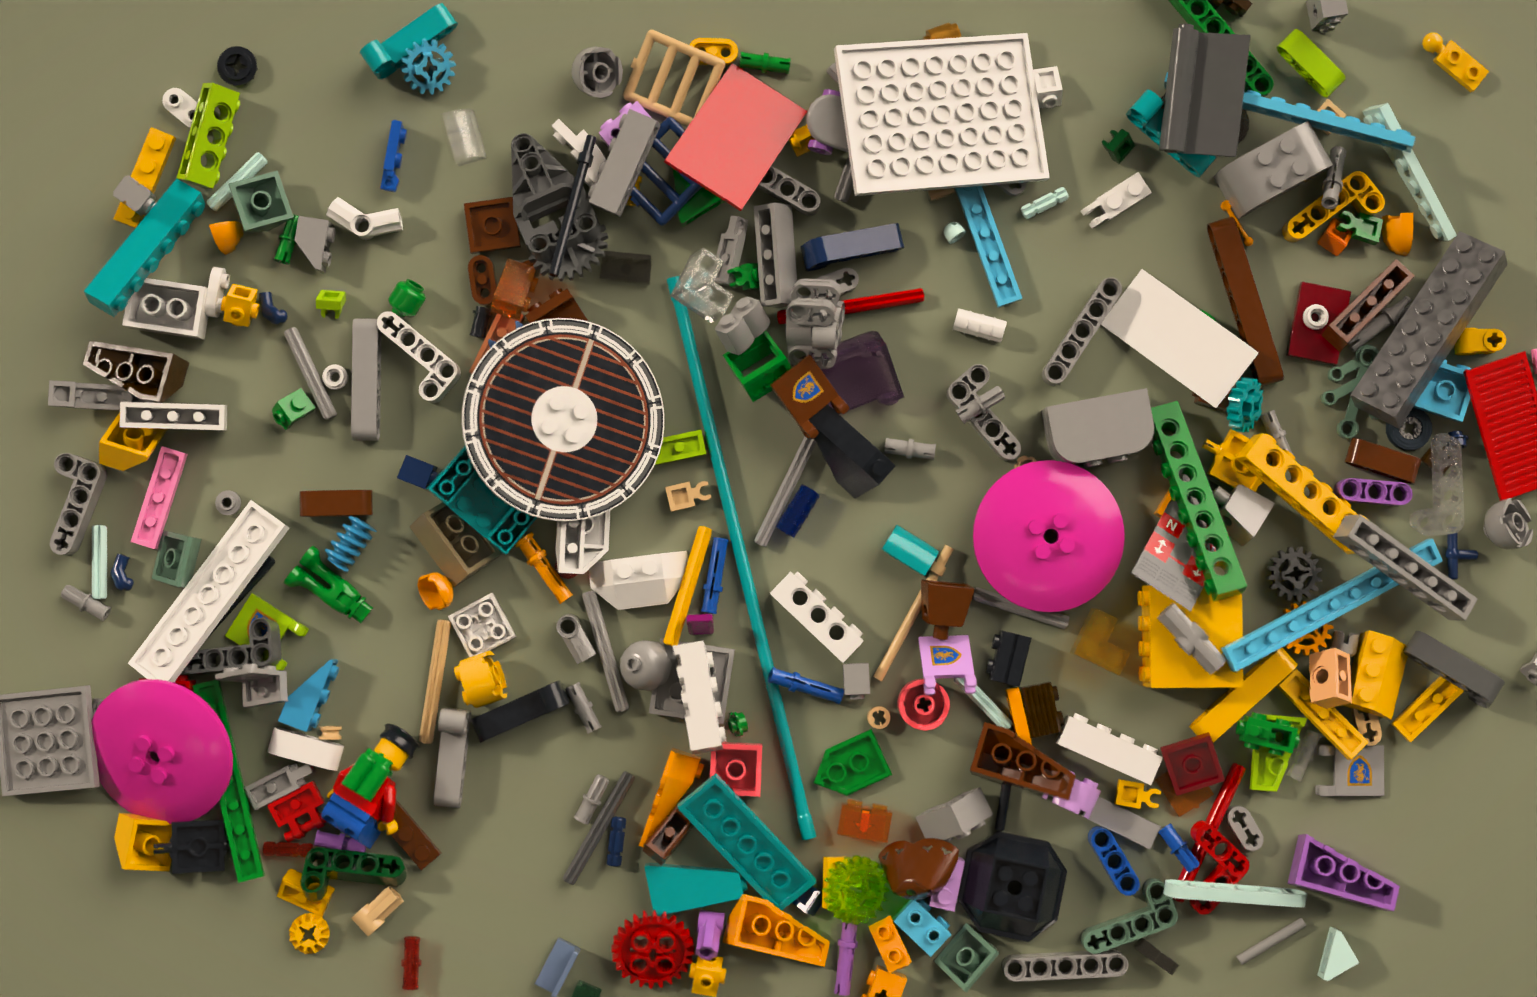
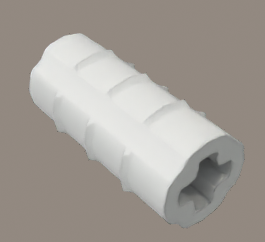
[953,308,1007,343]

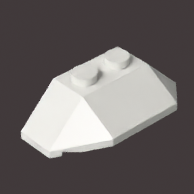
[556,511,610,574]
[588,551,688,610]

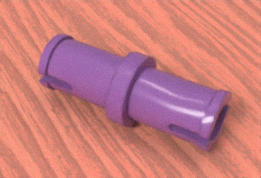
[314,830,367,852]

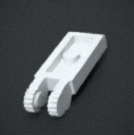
[1081,172,1152,229]

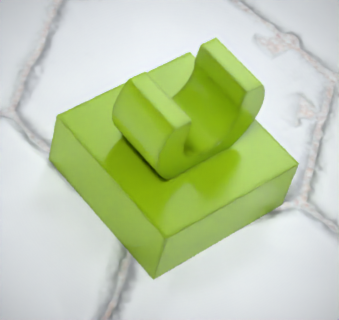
[316,290,346,319]

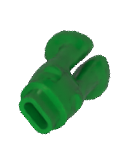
[284,545,373,623]

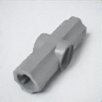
[1157,603,1227,675]

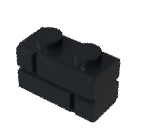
[985,630,1032,687]

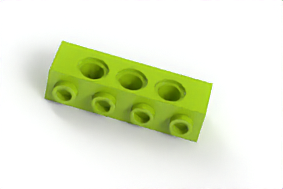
[176,83,240,189]

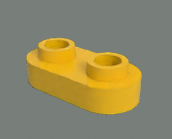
[689,38,738,66]

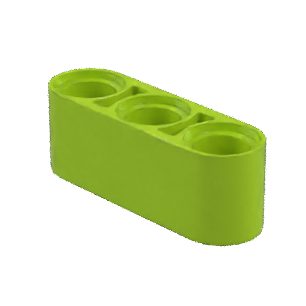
[1276,29,1346,98]

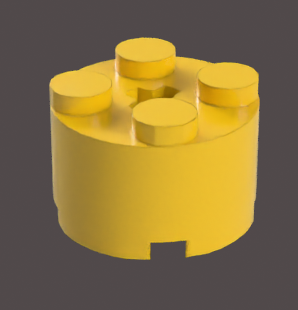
[454,650,507,708]

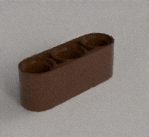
[1344,438,1422,484]
[300,490,373,517]

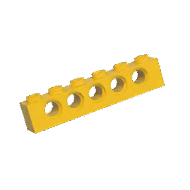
[1235,433,1367,554]

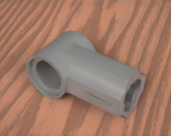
[556,614,596,664]

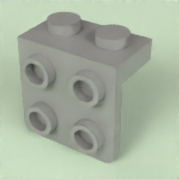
[215,664,288,708]

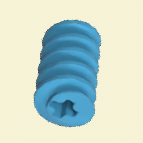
[324,516,377,572]

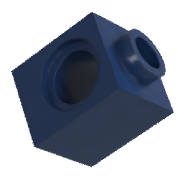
[397,455,439,490]

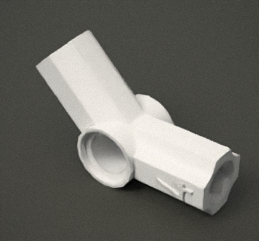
[326,197,403,240]

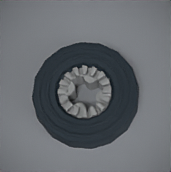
[1386,407,1432,451]

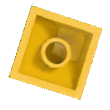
[99,412,168,471]
[114,813,172,872]

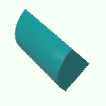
[881,525,939,576]

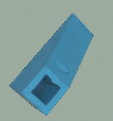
[278,659,339,732]

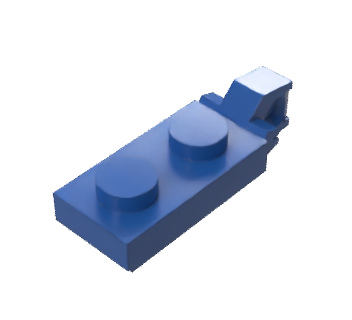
[380,120,407,192]

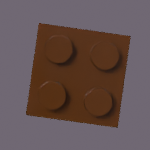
[464,197,521,254]

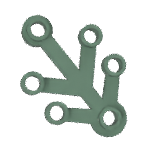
[1321,345,1379,439]

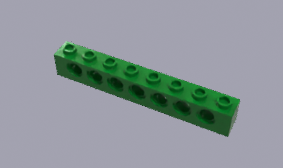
[1151,401,1247,602]

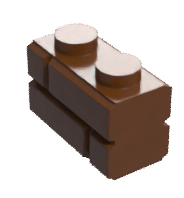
[642,805,694,866]

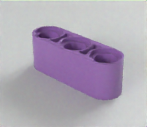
[1333,478,1413,506]

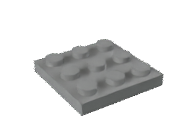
[649,638,735,725]

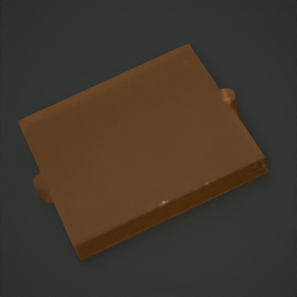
[1155,771,1214,817]

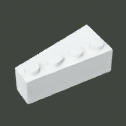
[673,641,726,754]

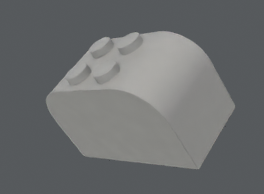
[1213,121,1333,219]
[1041,388,1154,468]

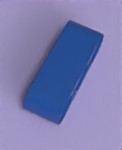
[1088,826,1140,896]

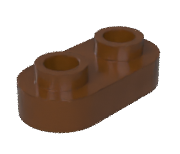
[468,255,498,306]

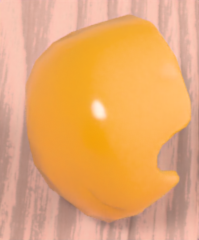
[417,572,454,610]

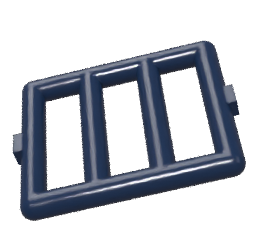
[630,117,702,226]

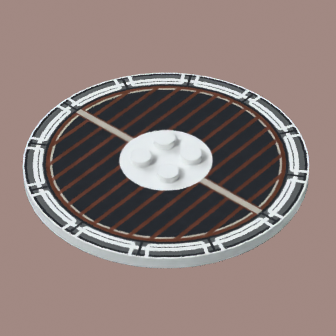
[462,318,664,521]

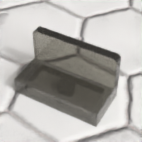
[600,250,652,284]

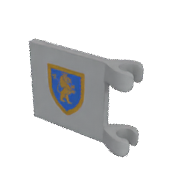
[1315,745,1384,796]

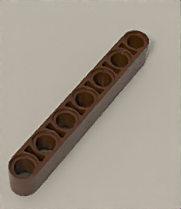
[1207,216,1284,387]

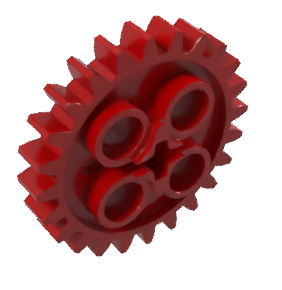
[612,910,694,989]

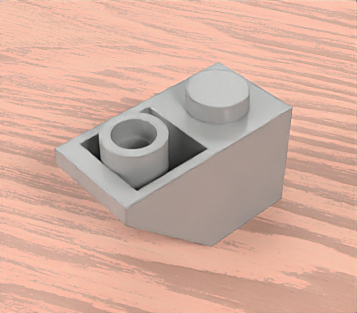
[295,216,336,273]

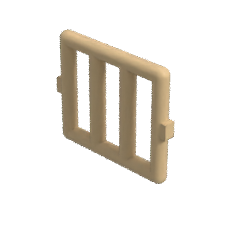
[623,30,725,126]

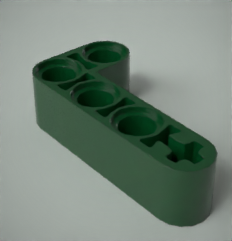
[301,847,407,901]

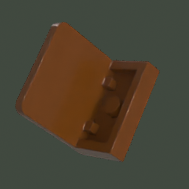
[525,288,589,323]

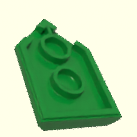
[814,729,892,796]

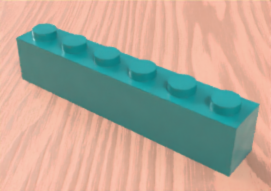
[84,179,206,317]

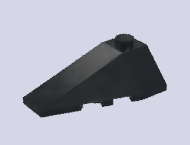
[808,404,896,499]

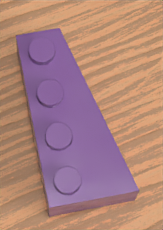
[1287,834,1400,911]

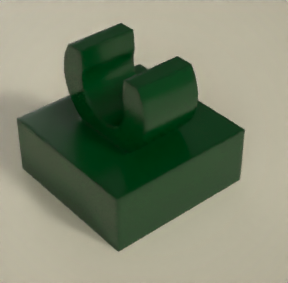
[1102,129,1135,164]

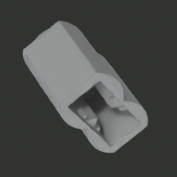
[715,297,770,355]

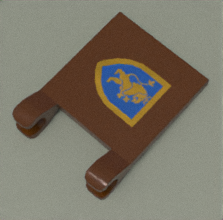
[770,354,849,439]

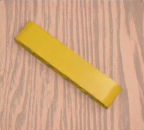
[1189,647,1298,742]

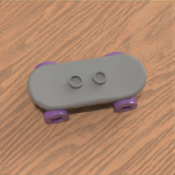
[806,89,849,155]

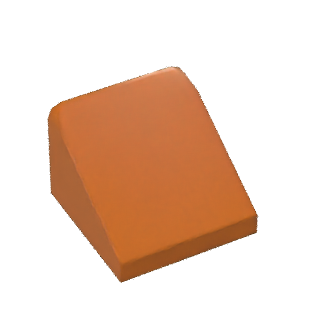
[1317,218,1353,256]

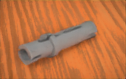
[1321,146,1346,209]
[1348,296,1412,352]

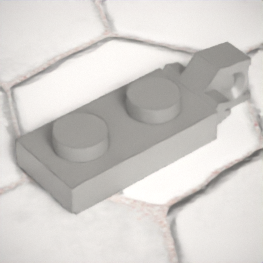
[711,216,748,285]
[244,763,316,811]

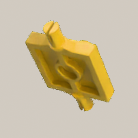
[1202,429,1272,492]

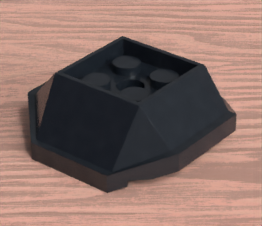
[957,831,1067,942]

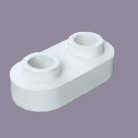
[162,88,197,128]
[205,267,230,318]

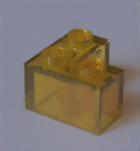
[1070,608,1130,676]

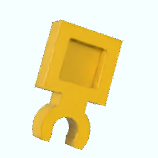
[1114,779,1161,809]

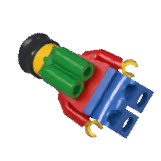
[321,724,420,849]

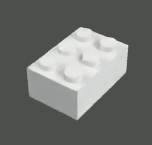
[122,278,208,340]

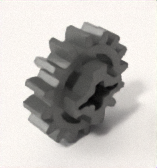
[1266,547,1322,601]

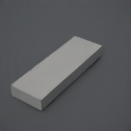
[1081,797,1161,849]

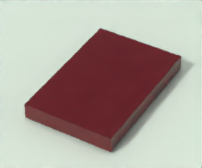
[1286,281,1351,365]

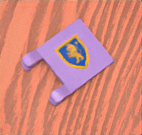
[918,635,977,695]

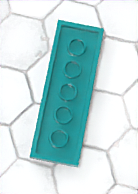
[677,773,816,910]

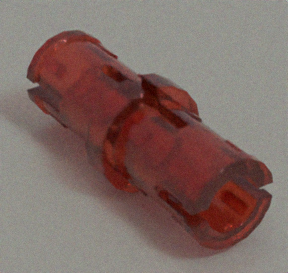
[401,936,422,990]

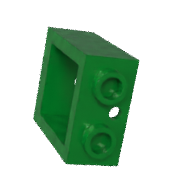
[723,330,792,402]

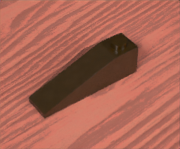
[83,341,189,403]

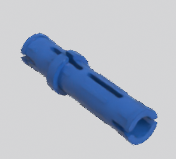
[701,537,729,614]
[768,667,844,704]

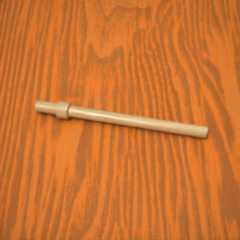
[873,545,954,681]

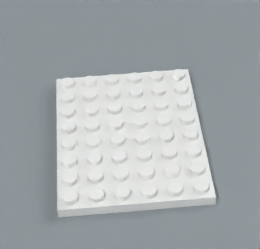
[834,33,1050,196]

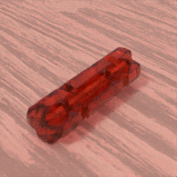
[263,841,313,857]

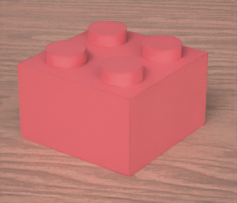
[710,742,762,797]

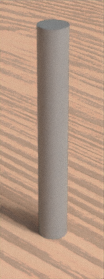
[1236,918,1306,965]

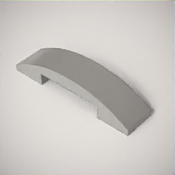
[48,380,153,411]

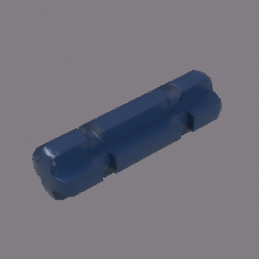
[606,816,626,867]

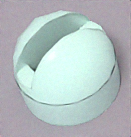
[944,222,966,244]

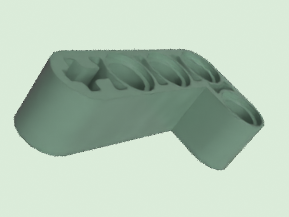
[1080,878,1178,954]

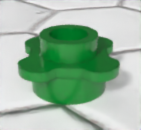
[727,712,748,737]

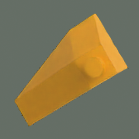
[639,748,704,847]
[722,894,830,967]

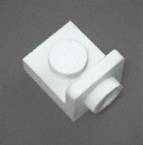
[1033,66,1063,108]

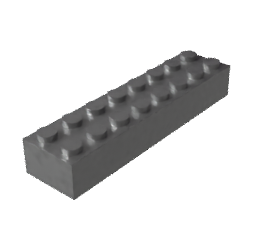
[1351,231,1508,428]

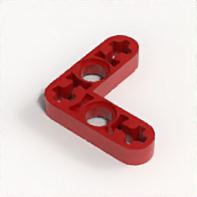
[1190,820,1250,915]

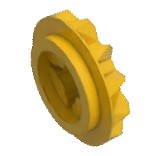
[289,913,330,954]

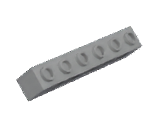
[1333,514,1477,620]

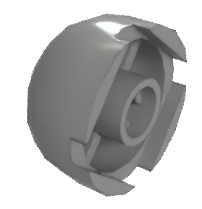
[571,46,623,98]
[1483,498,1533,550]
[620,640,672,691]

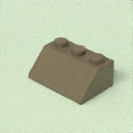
[410,503,501,587]

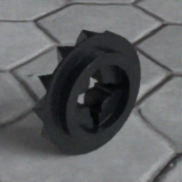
[217,46,258,87]

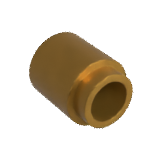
[923,23,961,40]

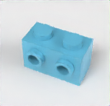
[892,899,952,957]

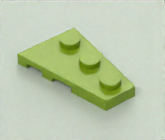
[1249,714,1308,792]

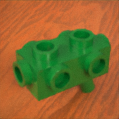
[1236,712,1300,756]

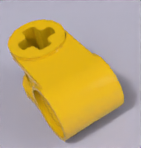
[1455,328,1506,355]

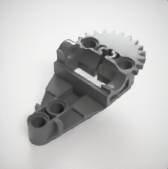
[511,133,608,282]

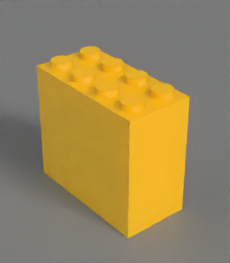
[1137,585,1244,688]

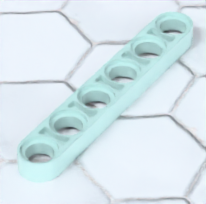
[1163,879,1307,907]

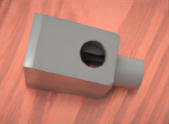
[1212,485,1275,546]

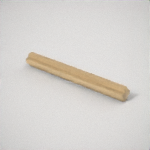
[419,619,451,744]

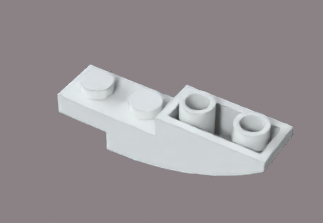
[552,119,606,187]

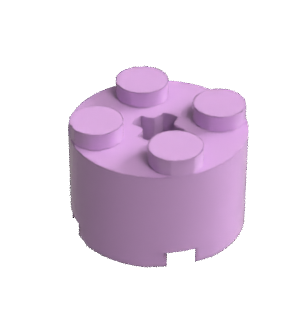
[1042,771,1101,819]

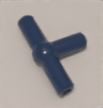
[1445,529,1478,580]

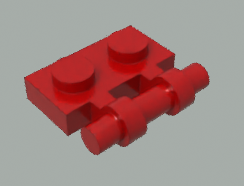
[267,780,326,843]

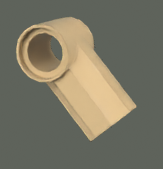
[351,886,404,937]

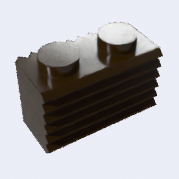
[1019,681,1064,738]

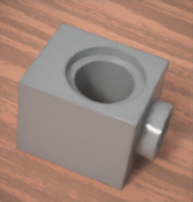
[843,663,870,699]

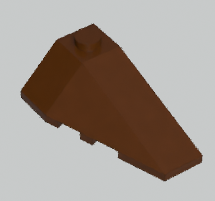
[970,722,1076,801]

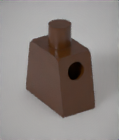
[921,579,974,640]

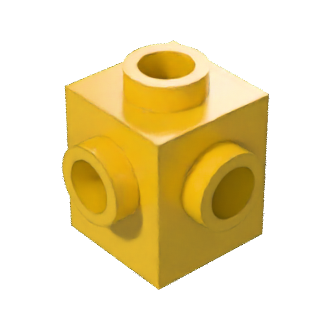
[221,284,260,327]
[689,956,727,997]

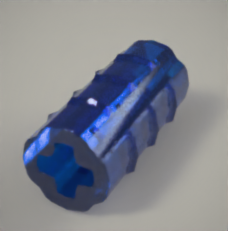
[776,484,820,538]

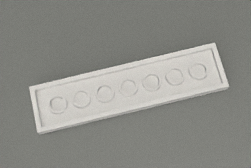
[128,500,289,683]

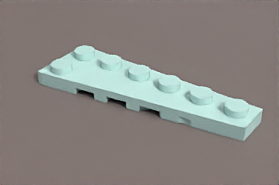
[1362,103,1457,241]

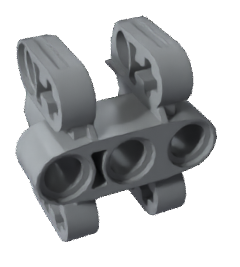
[786,279,845,369]

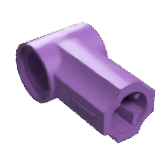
[695,910,725,960]

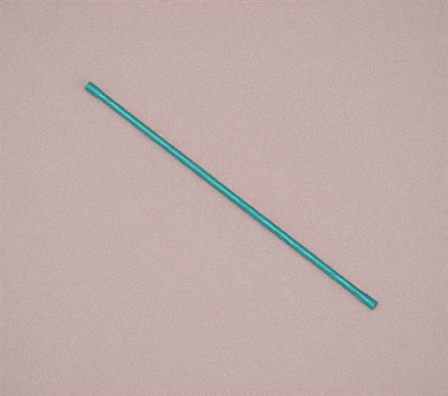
[666,276,817,840]

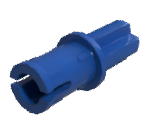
[1158,823,1200,872]

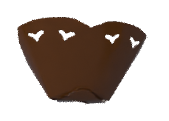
[878,838,959,900]

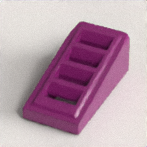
[686,614,714,635]

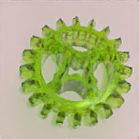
[822,855,890,925]

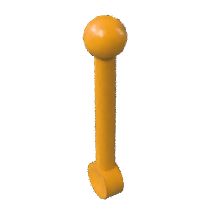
[1221,200,1253,246]

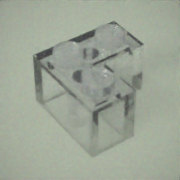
[670,248,734,323]

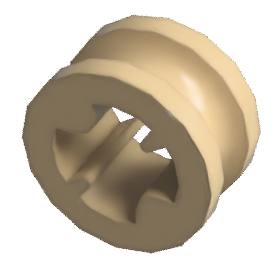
[867,706,890,729]
[319,726,342,740]

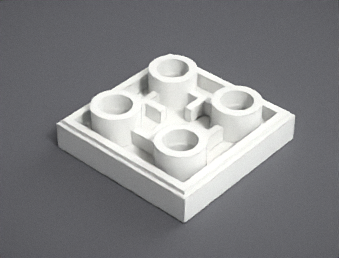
[448,592,517,657]

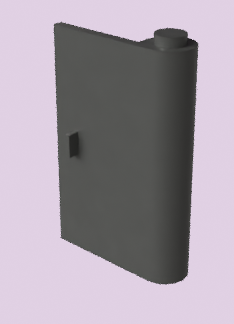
[1159,24,1251,157]

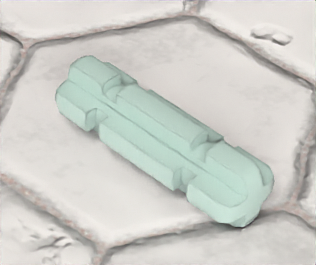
[1021,187,1069,219]

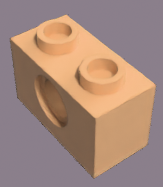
[1309,648,1352,709]

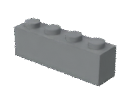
[588,109,661,217]
[754,203,797,308]

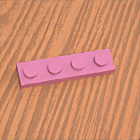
[131,446,188,549]

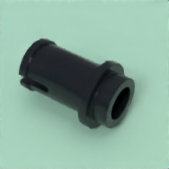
[469,306,492,339]

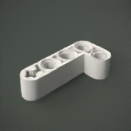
[377,311,461,403]

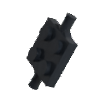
[154,819,231,874]

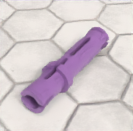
[834,917,859,996]

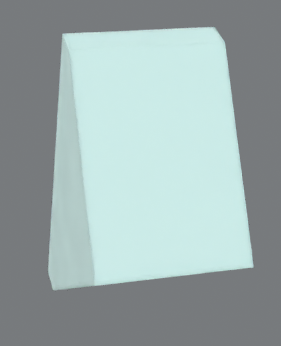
[1317,927,1359,981]

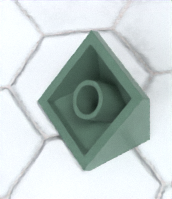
[228,170,294,232]
[151,530,202,587]
[934,923,999,993]

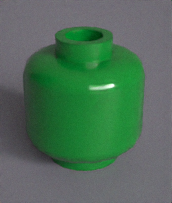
[388,279,426,318]

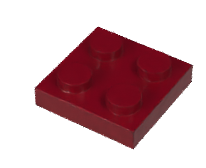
[1160,732,1225,796]

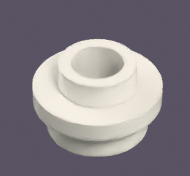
[1303,304,1329,330]
[322,364,348,390]

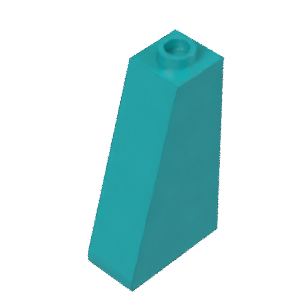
[644,862,748,916]

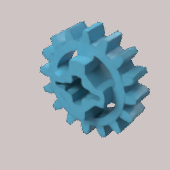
[400,39,456,95]

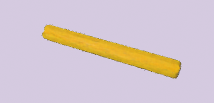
[663,526,712,647]

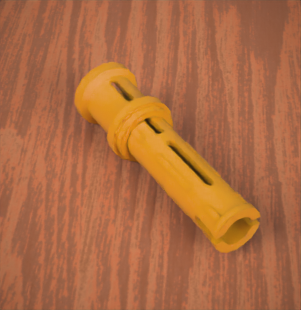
[514,532,573,604]

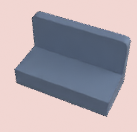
[535,937,581,997]

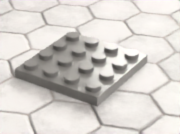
[0,685,100,796]

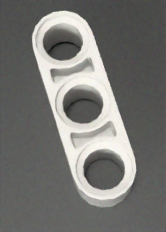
[267,727,344,771]

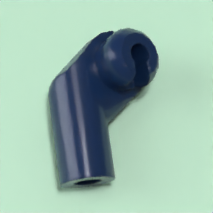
[259,292,287,325]
[111,553,134,591]

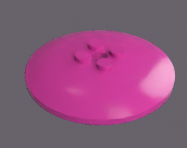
[973,460,1125,612]
[91,679,233,824]

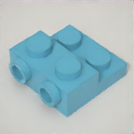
[1413,359,1471,423]

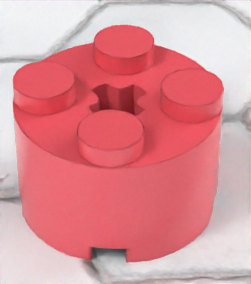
[897,678,950,731]

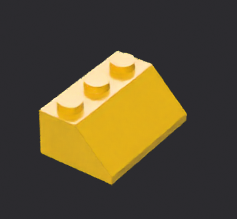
[1343,630,1407,720]

